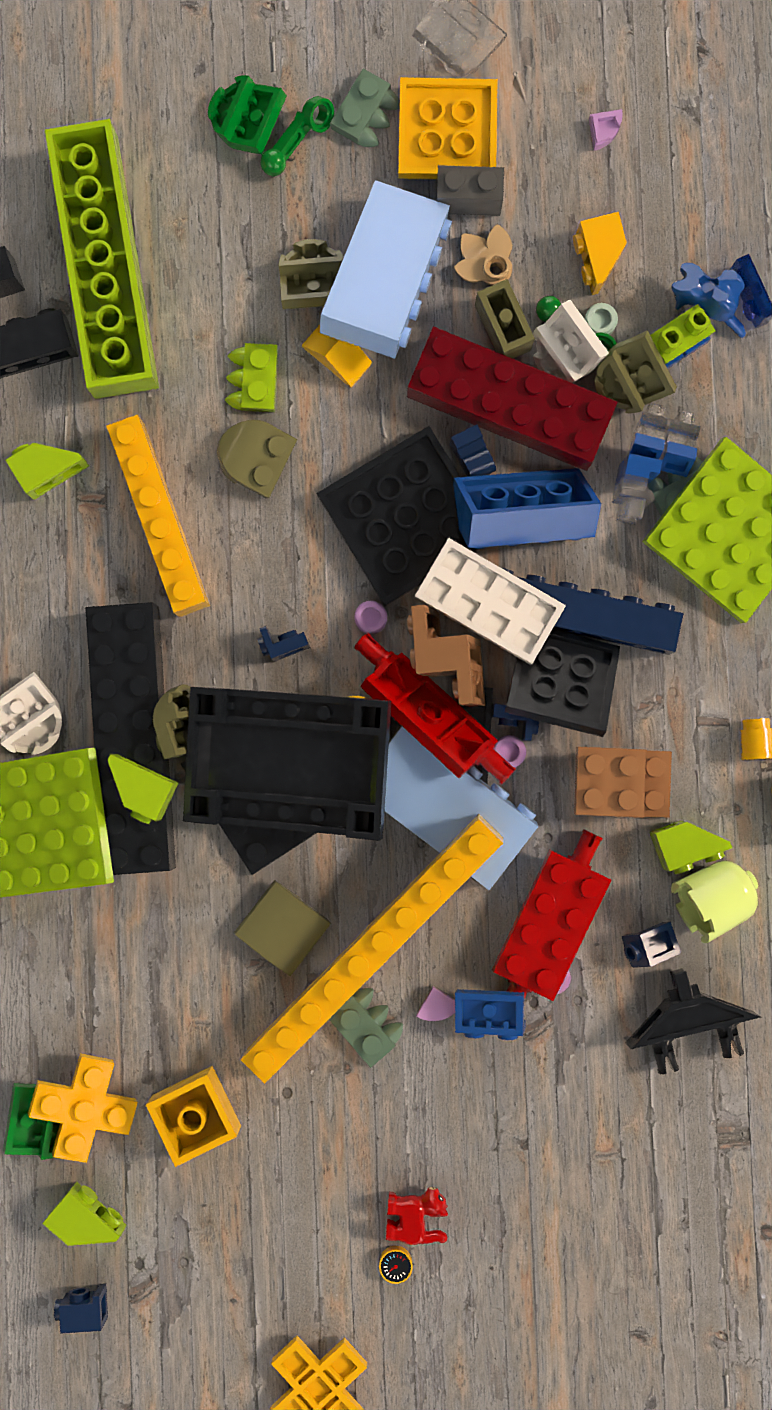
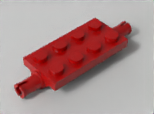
[354,633,516,785]
[492,829,612,1001]

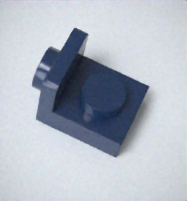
[257,626,311,662]
[491,704,539,741]
[622,921,681,968]

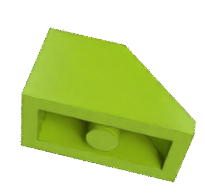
[5,443,89,500]
[107,754,178,824]

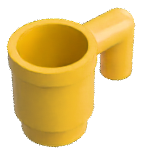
[740,718,772,760]

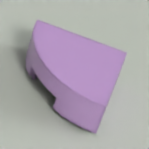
[589,109,623,151]
[416,986,455,1021]

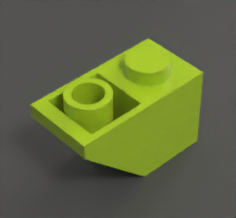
[649,820,732,874]
[42,1182,127,1246]

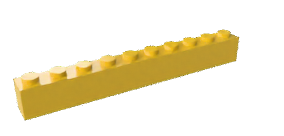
[241,814,503,1084]

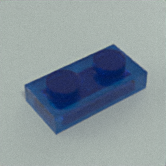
[730,254,772,329]

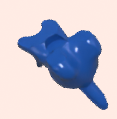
[671,262,746,338]

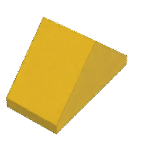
[302,324,372,388]

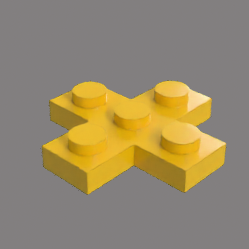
[28,1053,138,1163]
[270,1335,367,1410]

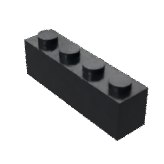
[0,308,78,379]

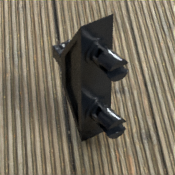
[625,969,761,1075]

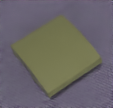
[234,880,331,976]

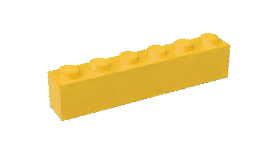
[106,414,210,617]

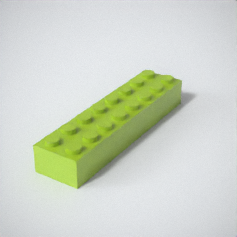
[44,119,159,399]

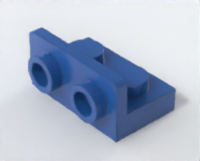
[455,989,526,1040]

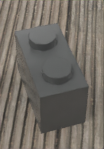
[436,165,504,216]

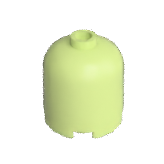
[671,861,758,943]

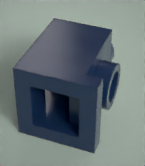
[54,1283,108,1334]

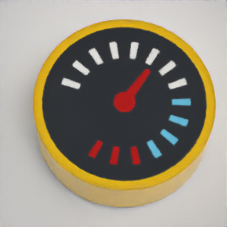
[379,1246,413,1284]

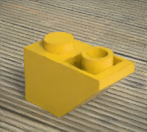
[573,212,627,295]

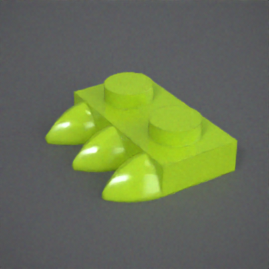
[225,343,278,413]

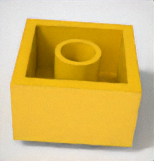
[146,1065,241,1167]

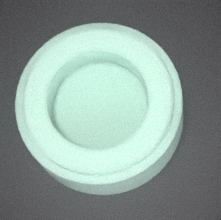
[584,303,618,335]

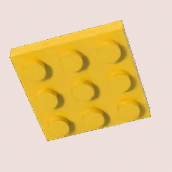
[398,77,498,179]

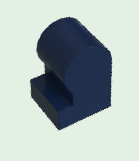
[449,424,496,477]

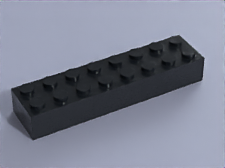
[85,602,176,875]

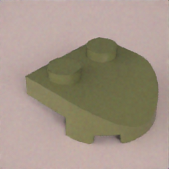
[278,239,343,309]
[595,330,677,414]
[217,420,298,498]
[153,684,190,759]

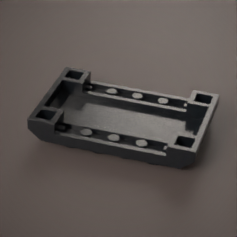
[183,687,392,841]

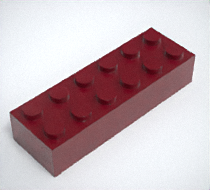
[407,326,618,471]

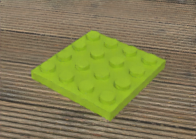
[642,437,772,623]
[0,748,114,898]

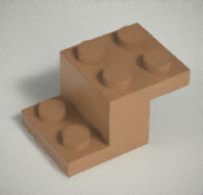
[407,605,486,707]
[574,747,672,818]

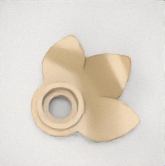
[454,224,513,286]

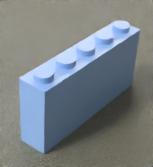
[320,180,452,359]
[385,726,538,890]

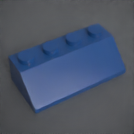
[453,468,602,549]

